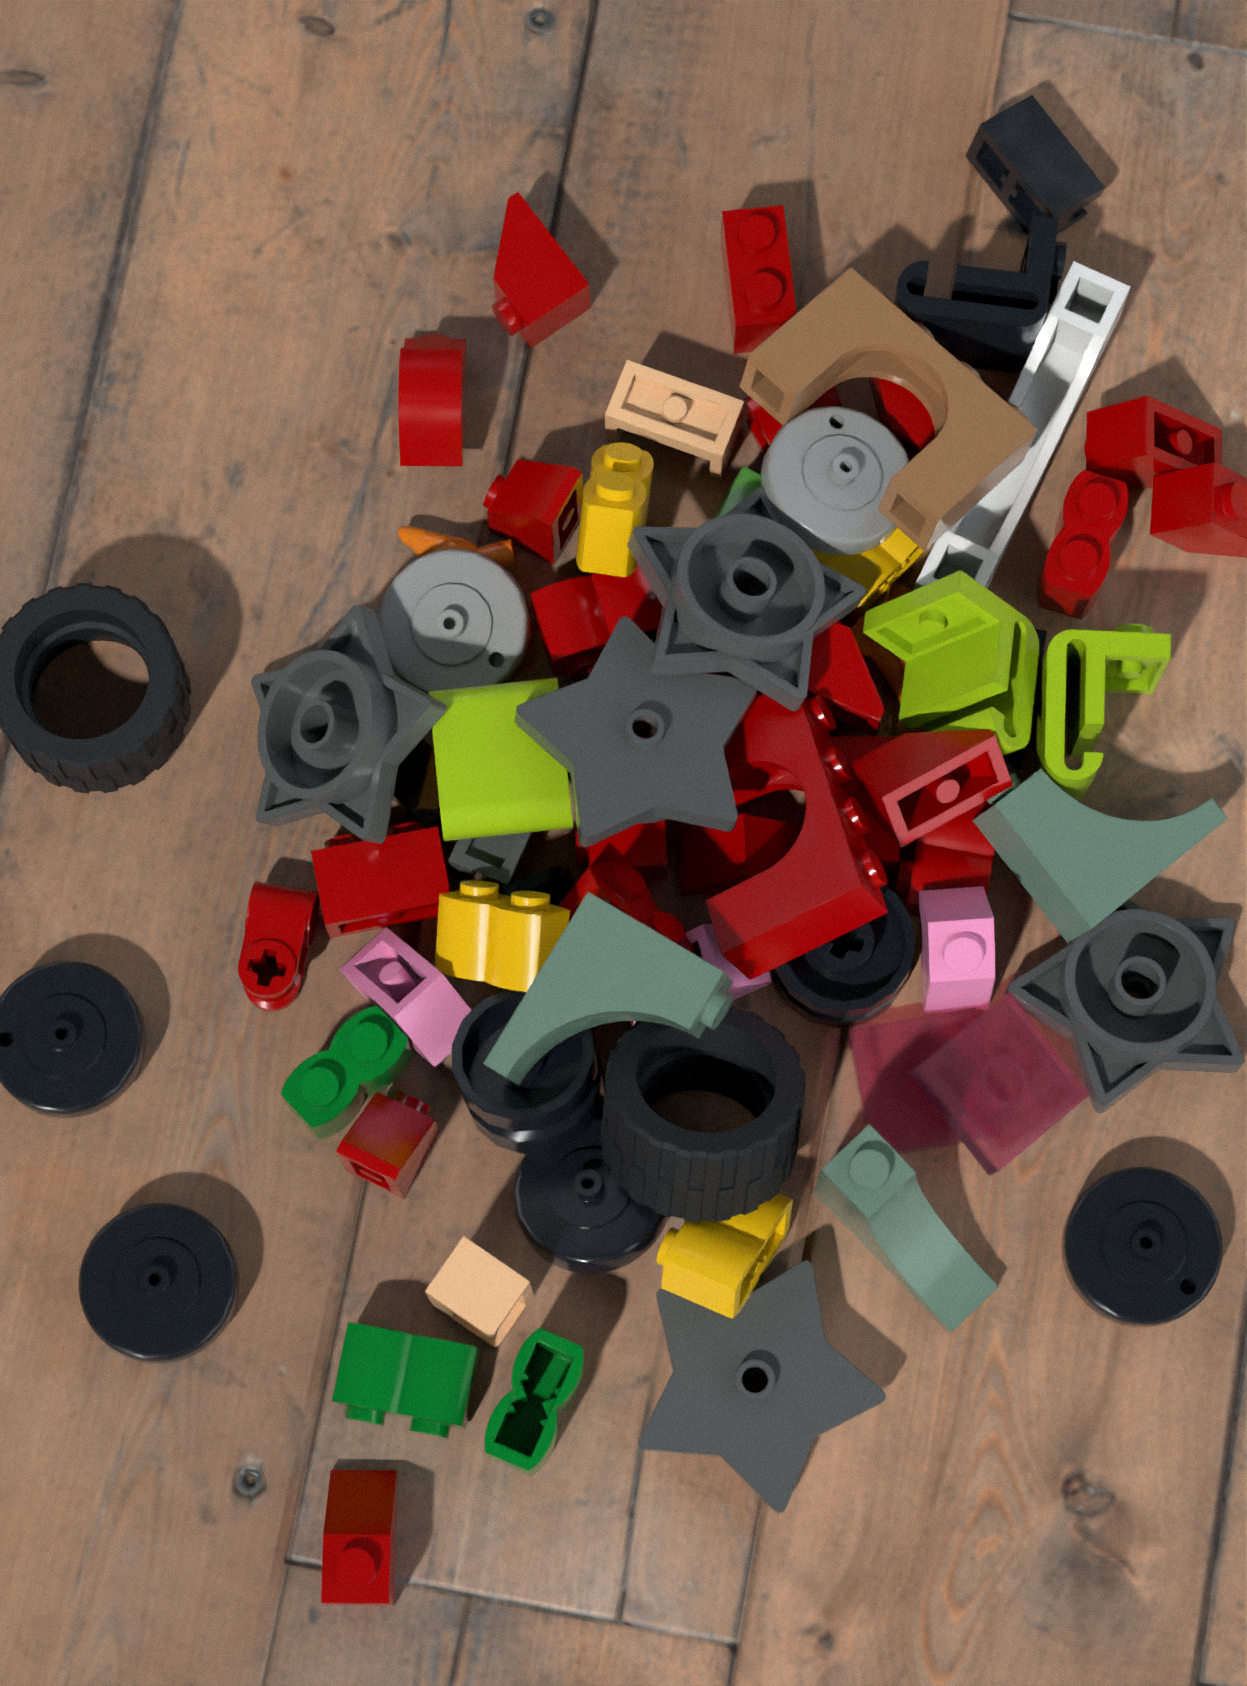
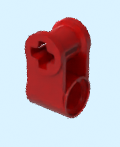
[238,881,320,1011]

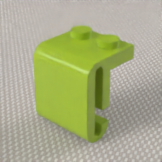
[863,570,1039,756]
[1031,624,1171,803]
[429,678,573,841]

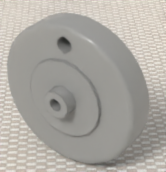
[761,406,910,555]
[379,549,532,695]

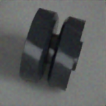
[771,885,916,1028]
[452,989,605,1154]

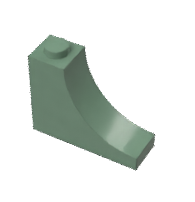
[972,768,1228,943]
[483,892,733,1085]
[814,1124,999,1334]

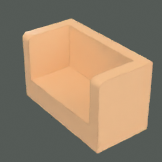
[605,360,744,480]
[425,1236,534,1348]

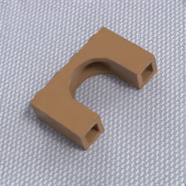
[739,267,1038,551]

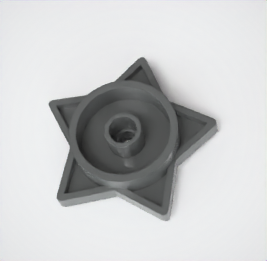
[627,487,866,711]
[251,605,446,844]
[514,616,758,848]
[1005,899,1245,1114]
[638,1260,886,1514]

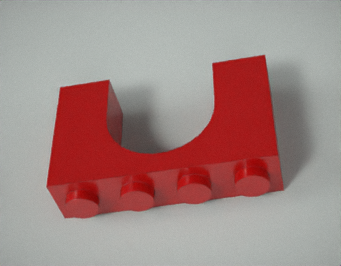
[706,693,888,980]

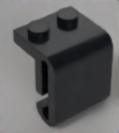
[894,215,1067,373]

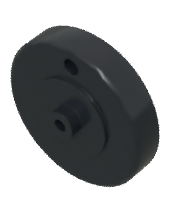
[0,961,146,1118]
[513,1117,668,1274]
[1061,1167,1223,1327]
[79,1203,240,1364]

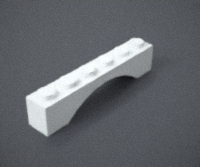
[914,261,1131,590]

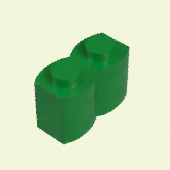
[281,1005,413,1140]
[332,1322,481,1438]
[484,1328,585,1476]

